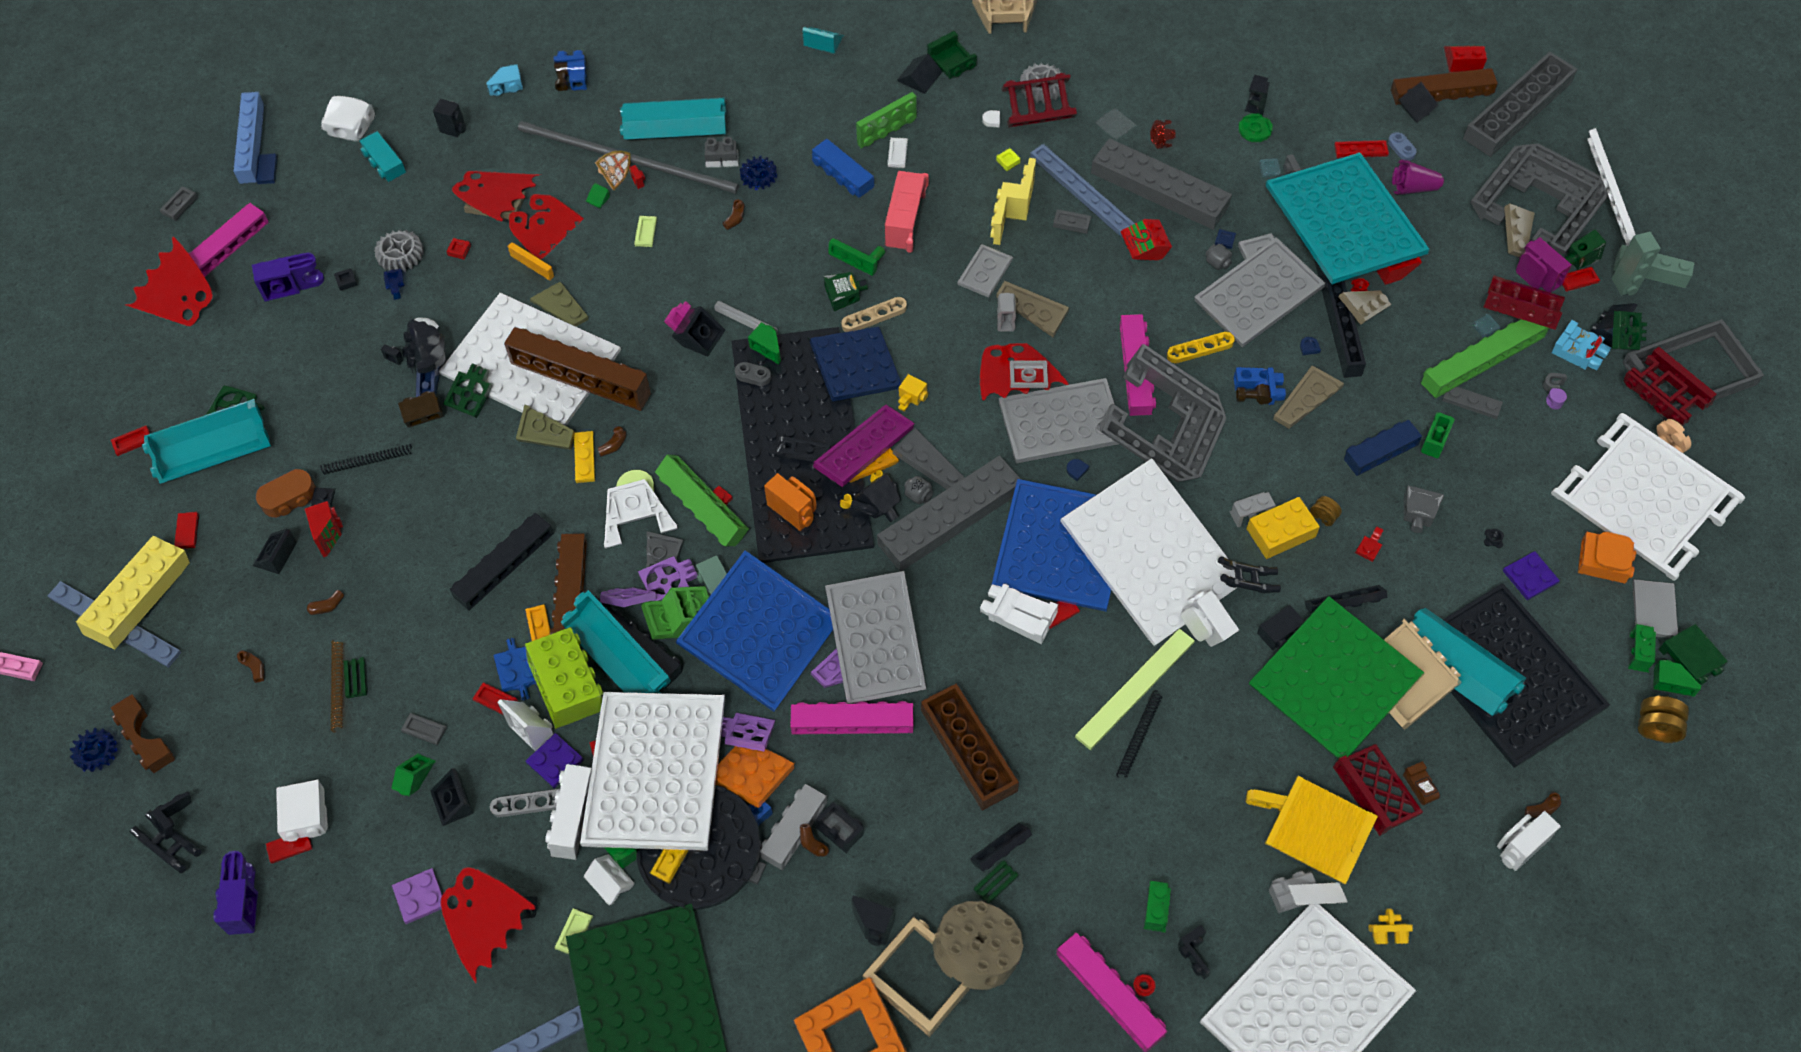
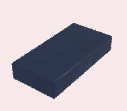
[256,153,277,185]

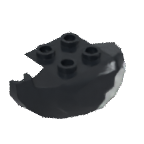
[402,317,446,373]

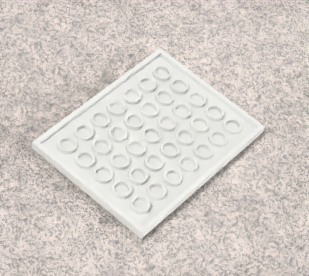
[439,293,621,426]
[1060,458,1245,646]
[580,692,725,850]
[1200,904,1416,1052]

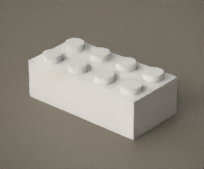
[546,764,591,860]

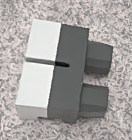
[705,137,738,167]

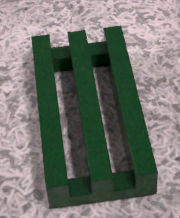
[344,657,367,699]
[974,860,1019,904]

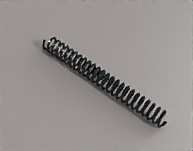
[320,444,412,475]
[1116,690,1163,778]

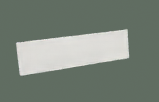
[1288,883,1347,905]

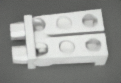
[980,584,1058,644]

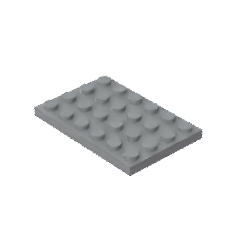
[1194,237,1325,347]
[999,378,1118,463]
[825,571,926,704]

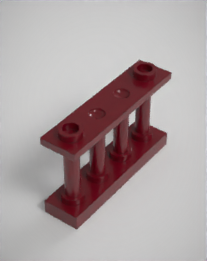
[1002,73,1077,127]
[1484,276,1565,330]

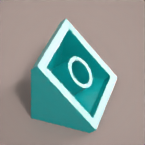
[803,27,843,54]

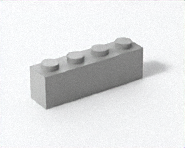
[760,784,827,871]

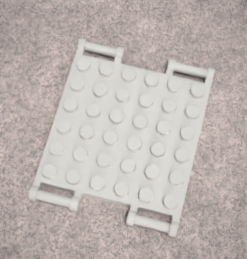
[1551,413,1745,581]

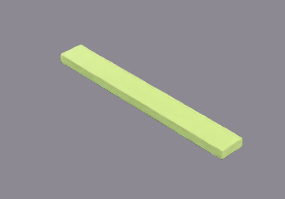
[1075,628,1195,750]

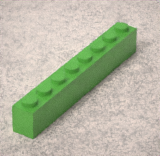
[1421,319,1549,398]

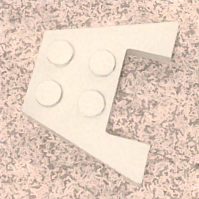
[604,479,678,549]

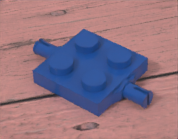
[494,638,536,700]

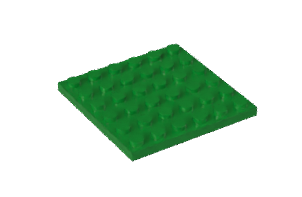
[1249,596,1424,759]

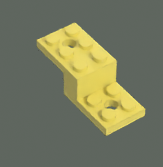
[991,158,1036,245]

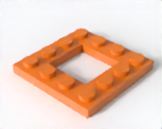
[794,977,907,1052]

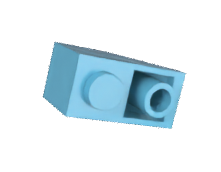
[487,64,523,96]

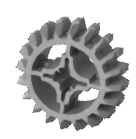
[1020,63,1061,104]
[374,229,423,274]

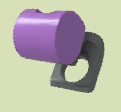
[1542,373,1567,409]

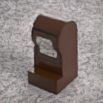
[1403,761,1440,805]

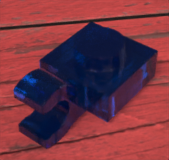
[384,269,404,300]

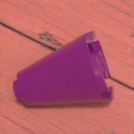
[1392,159,1444,195]

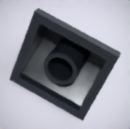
[897,54,942,94]
[253,528,297,574]
[430,768,473,826]

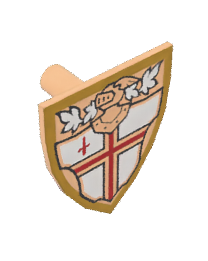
[595,151,630,190]

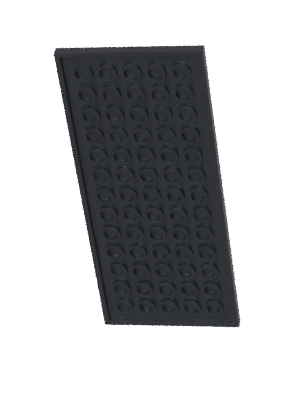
[731,327,874,563]

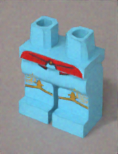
[1552,320,1611,370]

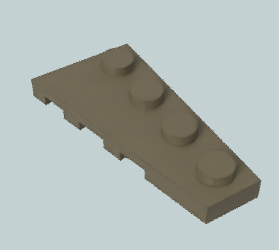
[996,281,1069,337]
[1273,366,1344,429]

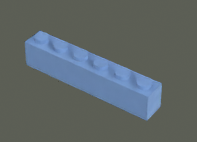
[234,92,264,184]

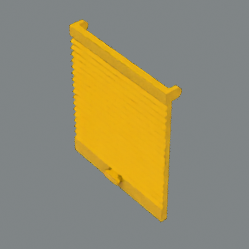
[1265,776,1378,884]

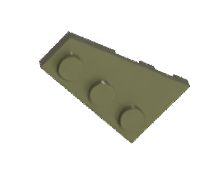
[530,282,589,327]
[516,404,575,450]

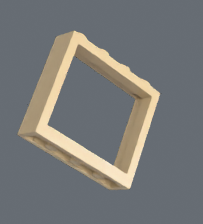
[863,917,970,1037]

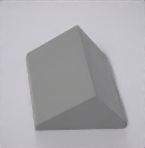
[1010,361,1048,389]

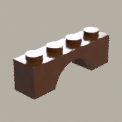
[110,694,176,773]

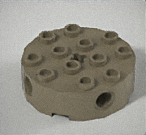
[933,901,1023,990]

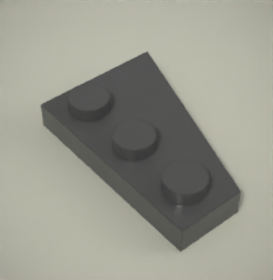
[646,531,684,593]

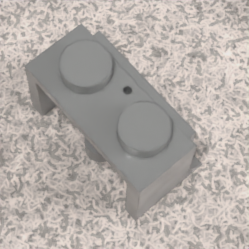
[1229,492,1275,527]

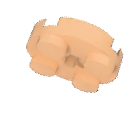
[1657,419,1691,453]

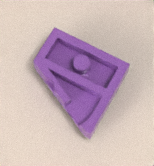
[811,648,843,688]

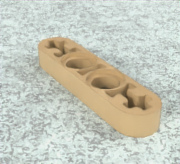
[841,297,907,332]

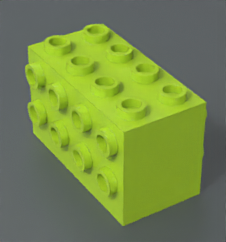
[525,627,603,729]

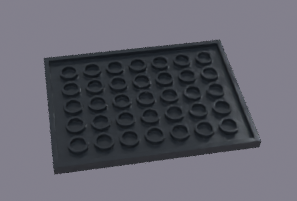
[1443,583,1610,768]

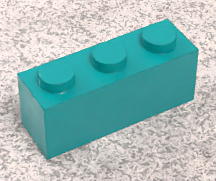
[360,131,406,182]

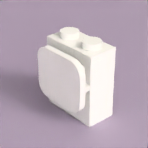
[1181,590,1239,647]
[277,780,328,842]
[1497,811,1561,871]

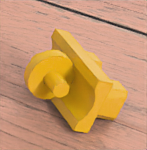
[1368,909,1413,944]

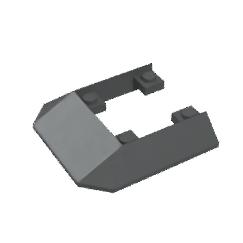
[1471,144,1608,254]
[1099,344,1227,483]

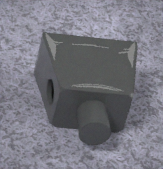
[1404,486,1444,533]

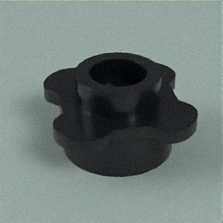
[1484,529,1504,548]

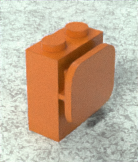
[764,473,817,531]
[1578,532,1636,584]

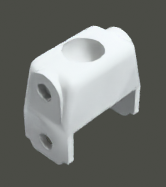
[322,96,375,141]

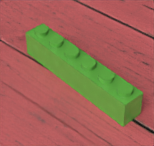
[655,455,749,547]

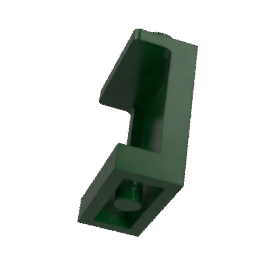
[927,31,977,79]
[1659,624,1728,685]

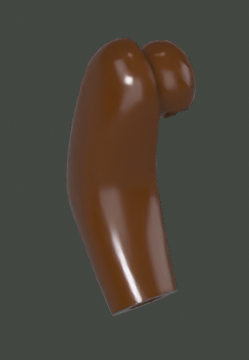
[723,199,744,230]
[598,426,626,457]
[307,590,344,615]
[237,650,264,683]
[1525,792,1561,818]
[800,824,829,857]

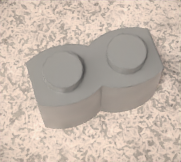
[997,293,1016,331]

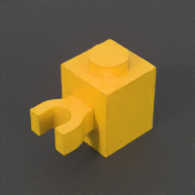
[898,374,928,412]

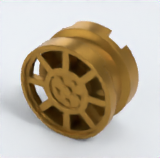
[1310,496,1342,526]

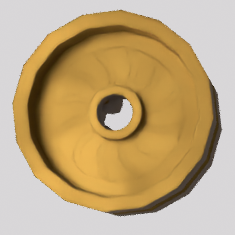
[1638,696,1689,743]

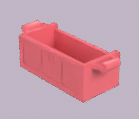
[885,171,929,253]

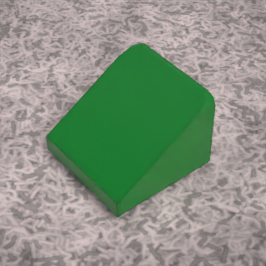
[586,183,610,208]

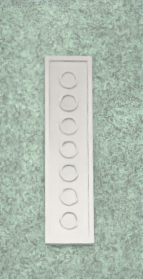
[1588,128,1636,246]

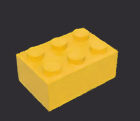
[1247,497,1320,559]

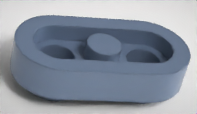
[1388,132,1416,161]

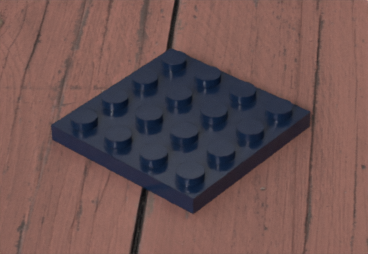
[810,326,901,402]

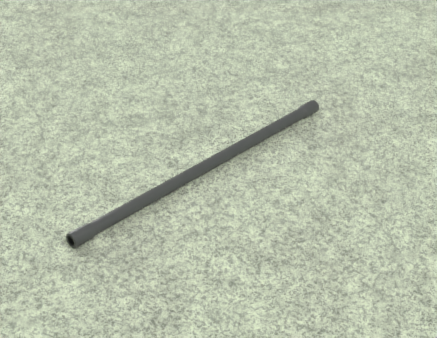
[518,121,739,194]

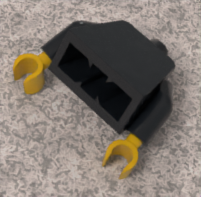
[840,470,900,522]

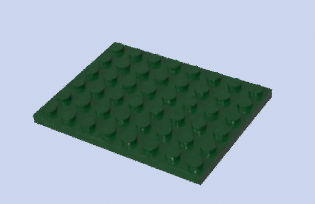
[565,904,726,1052]

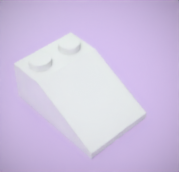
[498,699,553,751]

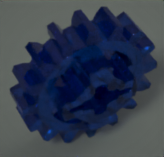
[740,156,777,190]
[70,728,118,772]

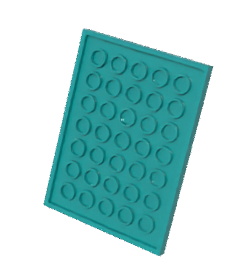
[1266,153,1429,284]

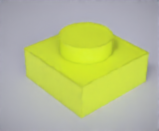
[996,148,1021,171]

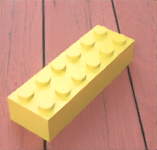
[76,536,190,650]

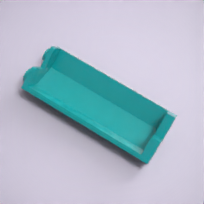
[620,97,727,139]
[142,399,271,484]
[561,590,670,694]
[1412,608,1526,716]

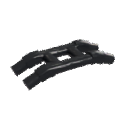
[1218,556,1281,593]
[129,810,202,873]

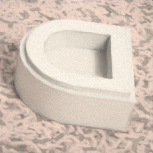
[983,111,1000,127]

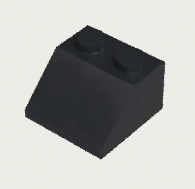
[1591,303,1638,348]
[672,306,725,357]
[852,895,894,946]

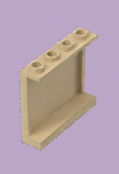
[1384,619,1462,730]

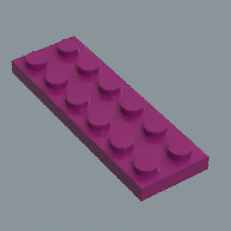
[813,405,914,487]

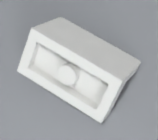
[584,854,635,905]

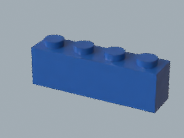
[812,139,874,198]

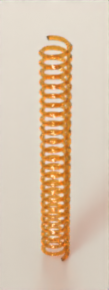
[330,640,343,733]

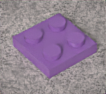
[392,868,442,924]

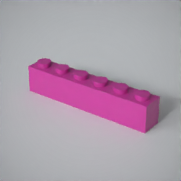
[189,203,269,277]
[1120,314,1156,416]
[791,701,913,734]
[1056,932,1167,1052]

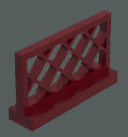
[1333,744,1423,836]

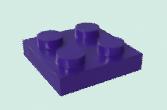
[1503,551,1560,601]
[525,733,584,788]

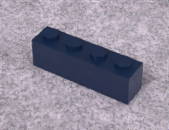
[1344,420,1422,476]

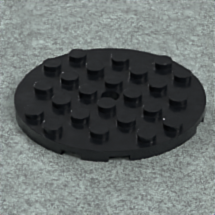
[636,785,761,910]

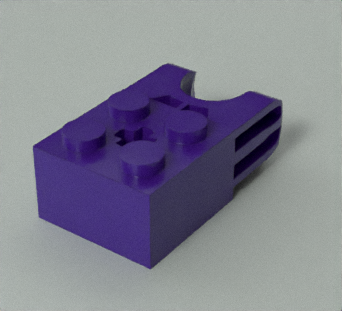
[252,252,324,301]
[213,851,258,935]

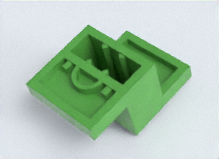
[641,586,709,639]

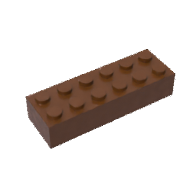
[921,683,1019,811]

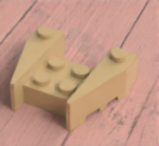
[972,0,1037,34]

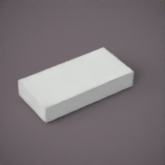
[888,138,908,168]

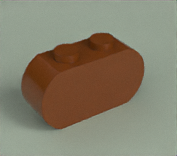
[256,469,316,517]

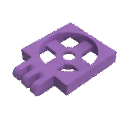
[638,556,698,601]
[600,587,656,607]
[721,713,775,752]

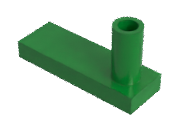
[828,238,885,276]

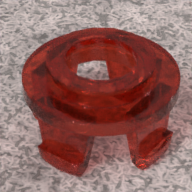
[1150,120,1176,149]

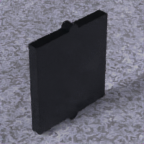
[1398,82,1438,123]

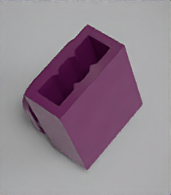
[1516,237,1572,293]

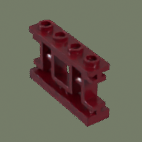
[1623,346,1717,427]

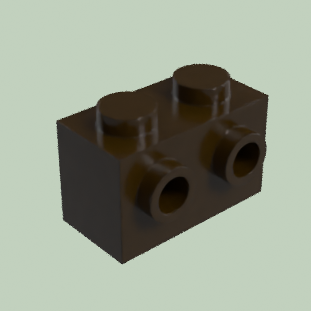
[398,391,444,428]

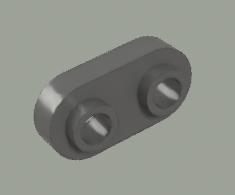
[735,362,771,386]

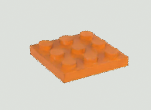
[715,746,794,808]

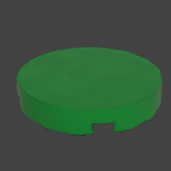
[1238,114,1273,142]

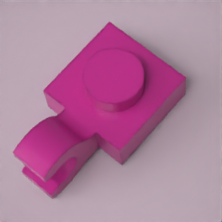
[664,301,691,331]

